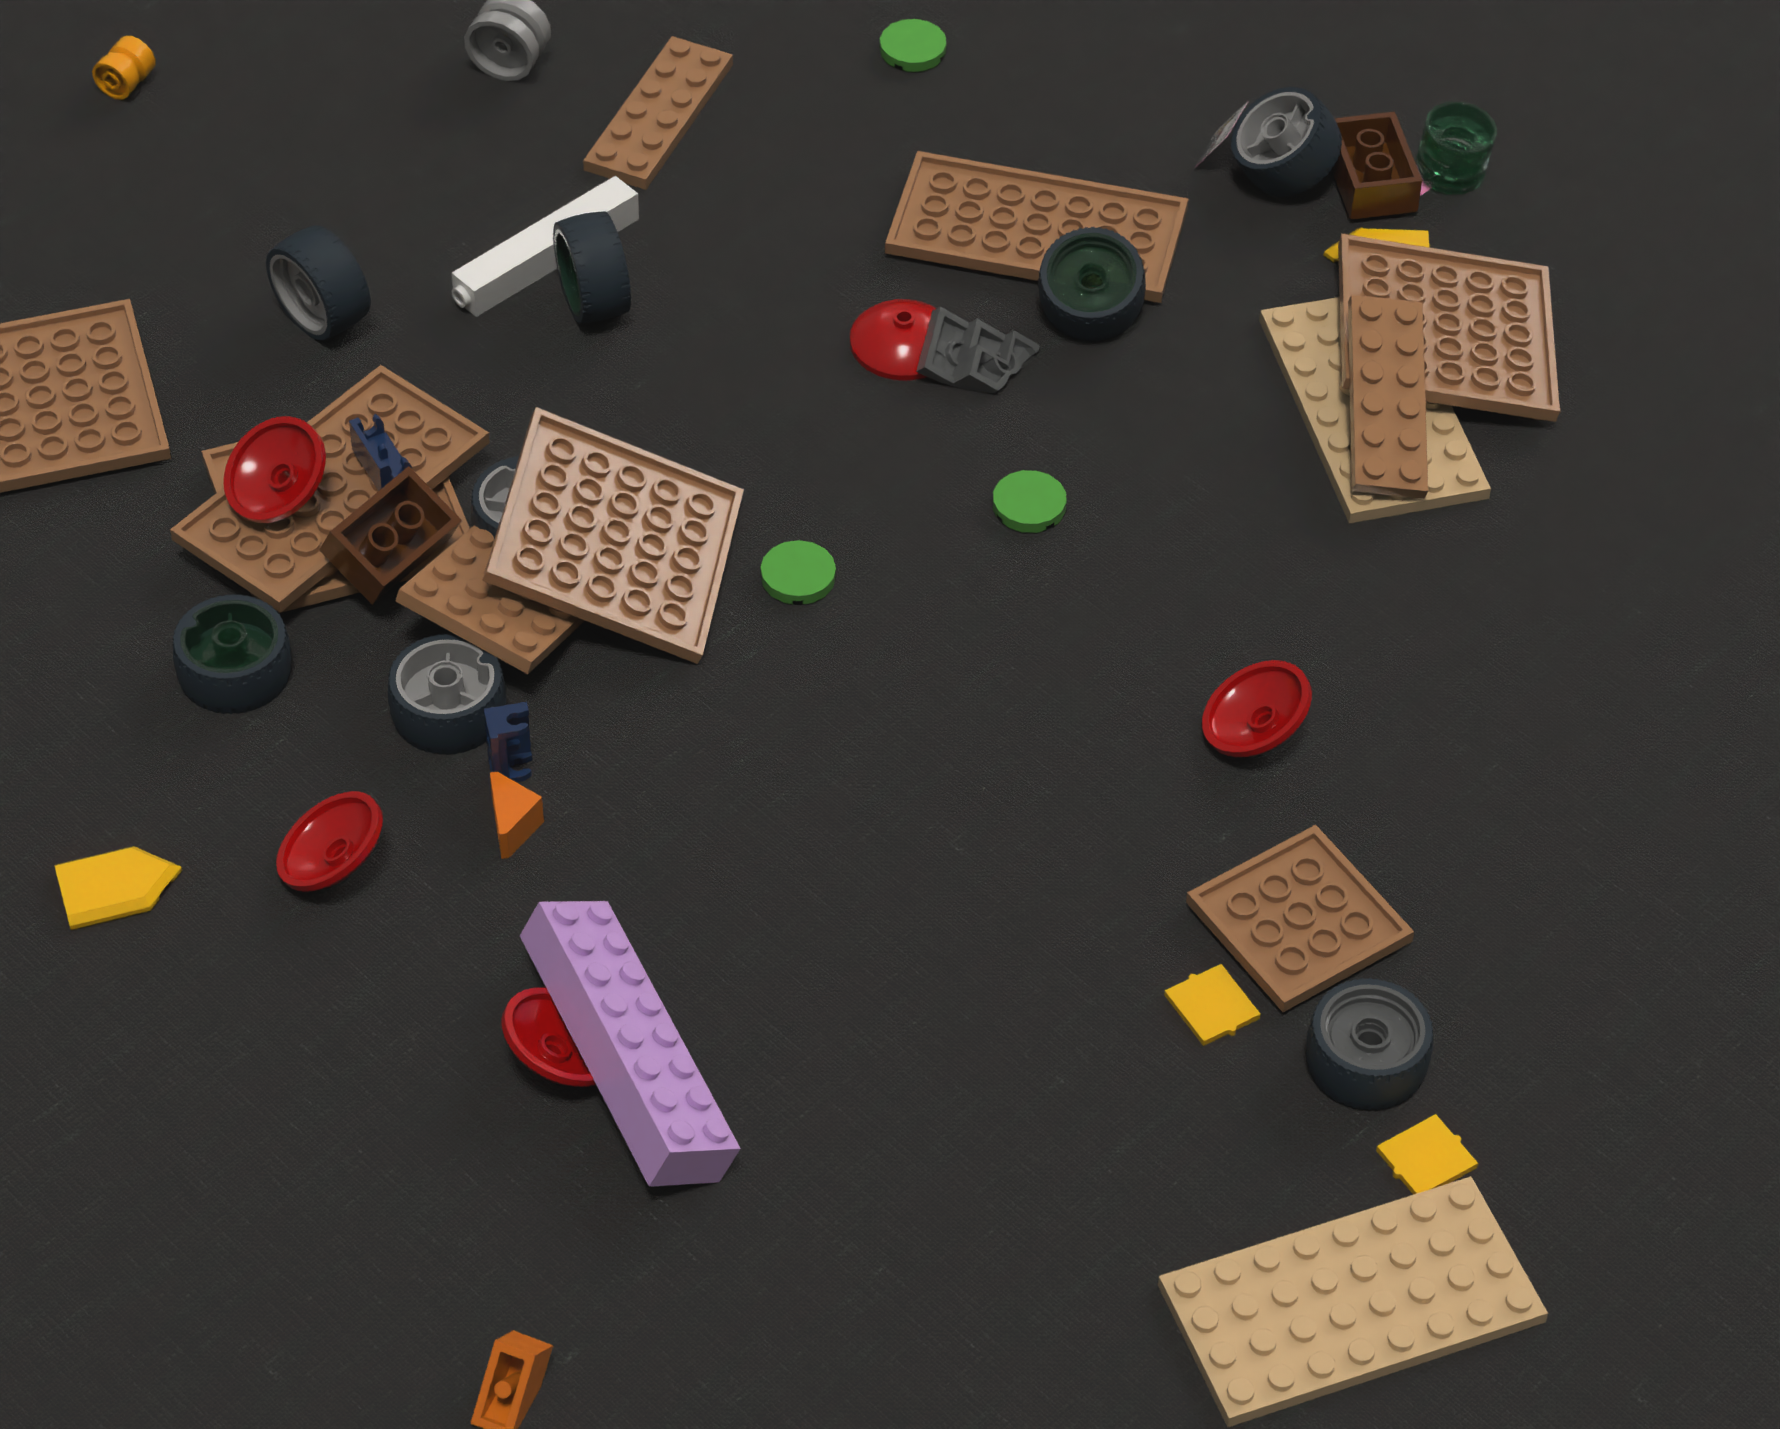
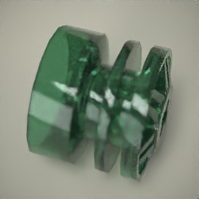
[1415,101,1497,194]

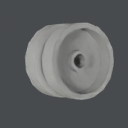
[464,0,551,81]

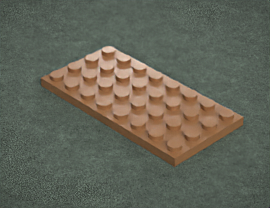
[885,151,1189,303]
[170,365,490,612]

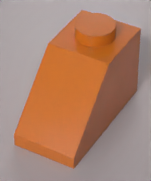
[470,1330,553,1429]

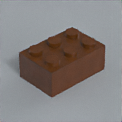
[1332,111,1422,220]
[319,466,462,605]

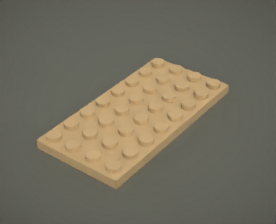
[1259,297,1491,523]
[1158,1176,1548,1427]

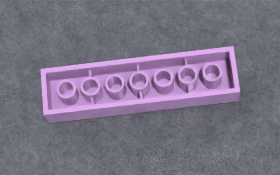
[520,901,741,1187]

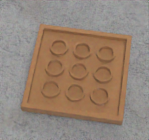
[396,526,585,674]
[1186,825,1414,1012]

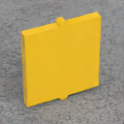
[1164,964,1261,1046]
[1376,1114,1478,1195]

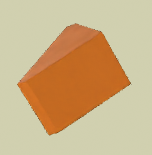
[490,772,544,859]

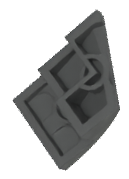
[916,306,1040,393]

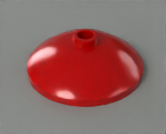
[850,299,937,381]
[224,416,326,523]
[1202,660,1312,757]
[276,791,383,891]
[501,987,596,1086]

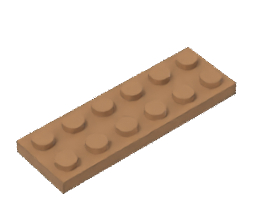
[583,36,733,190]
[1348,295,1428,499]

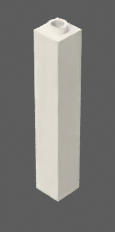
[452,176,639,317]

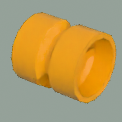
[92,36,156,100]

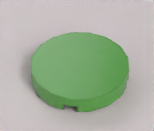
[880,19,947,72]
[993,470,1066,533]
[760,540,836,604]

